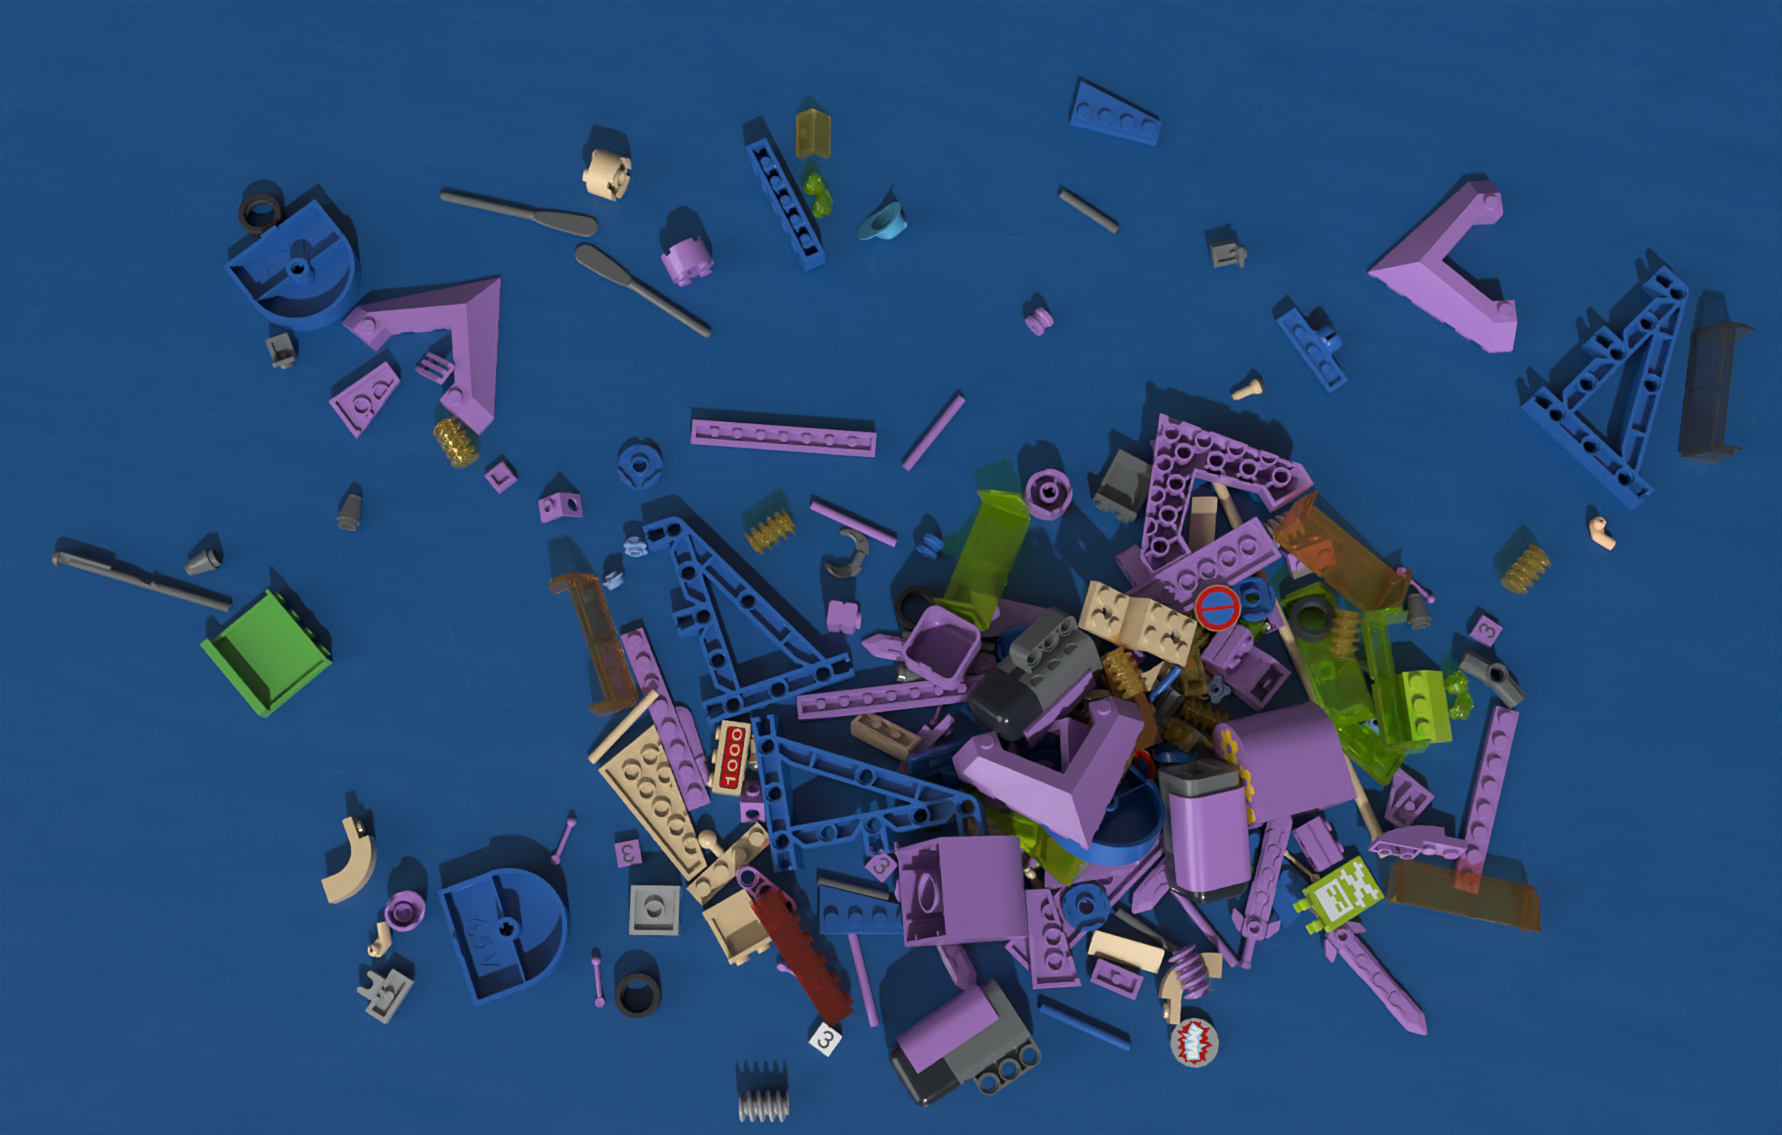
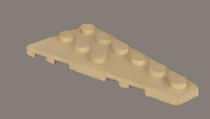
[598,725,707,882]

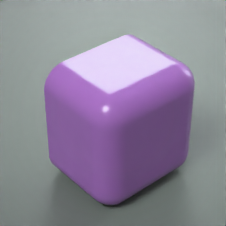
[902,606,982,690]

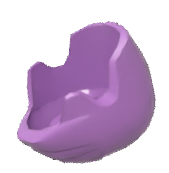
[385,890,426,932]

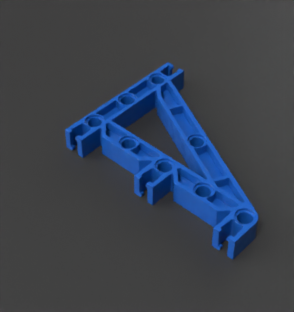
[1521,265,1689,510]
[642,516,855,727]
[751,714,989,873]

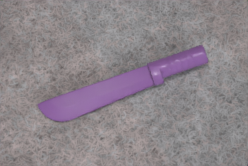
[674,706,710,787]

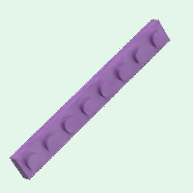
[691,419,877,457]
[620,628,711,812]
[797,674,985,721]
[1451,706,1519,895]

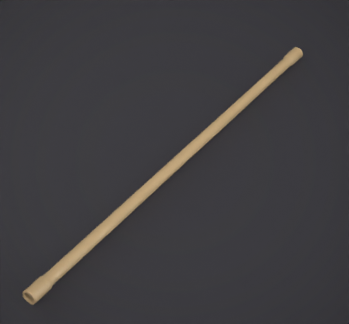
[1212,482,1388,858]

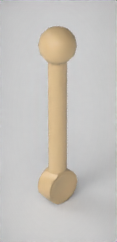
[1283,848,1320,883]

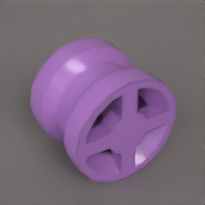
[1025,307,1054,336]

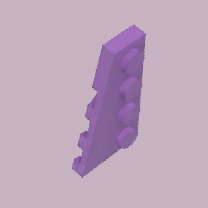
[1025,889,1081,989]

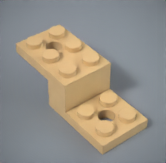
[1078,581,1197,667]

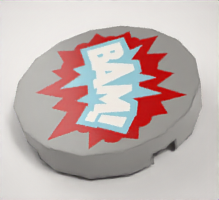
[1169,1018,1219,1068]

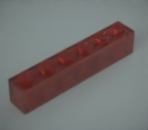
[749,886,854,1028]

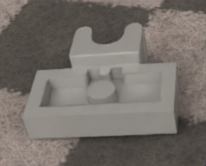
[357,968,415,1024]

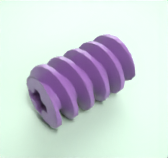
[1168,944,1214,999]

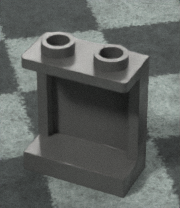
[1091,449,1152,523]

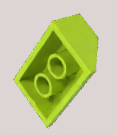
[1395,670,1453,746]

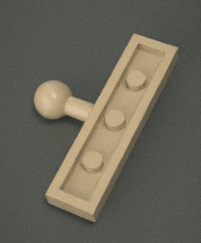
[686,822,770,906]

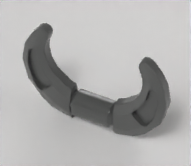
[825,529,870,579]

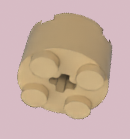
[583,149,631,201]

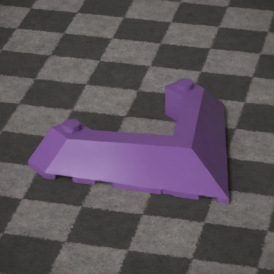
[1368,180,1517,353]
[341,277,501,436]
[1140,413,1314,578]
[952,696,1144,851]

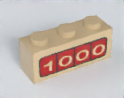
[708,720,752,797]

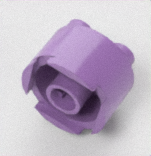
[661,237,714,287]
[1024,469,1073,521]

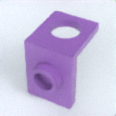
[538,492,583,523]
[740,779,765,823]

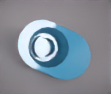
[856,202,907,240]

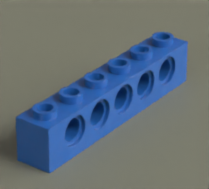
[745,138,825,272]

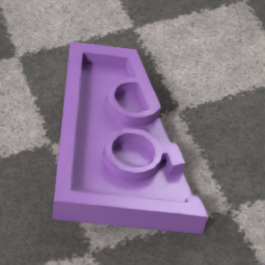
[329,362,401,440]

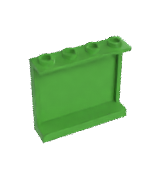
[200,589,333,718]

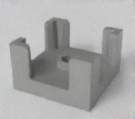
[629,885,682,936]

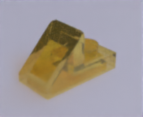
[1176,648,1209,697]

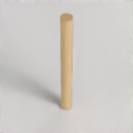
[588,689,660,764]

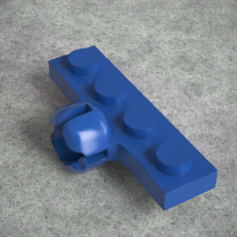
[1276,307,1348,395]
[907,734,981,788]

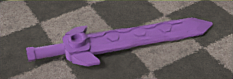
[862,634,999,676]
[1231,815,1293,969]
[894,840,977,990]
[1131,856,1169,914]
[1308,907,1427,1035]

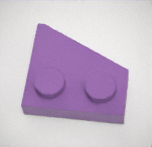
[1384,767,1435,828]

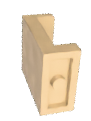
[702,889,774,966]

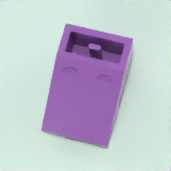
[1202,645,1291,712]

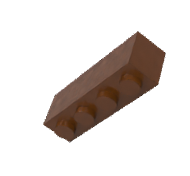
[1101,652,1164,753]

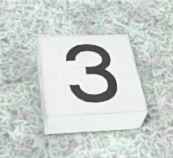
[809,1022,843,1057]

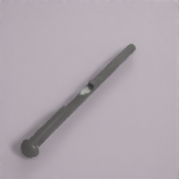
[51,549,232,613]

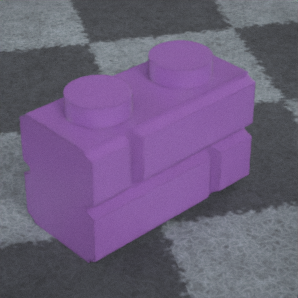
[827,600,862,635]
[1201,623,1254,676]
[1291,816,1344,873]

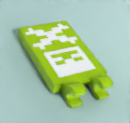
[1293,855,1385,935]

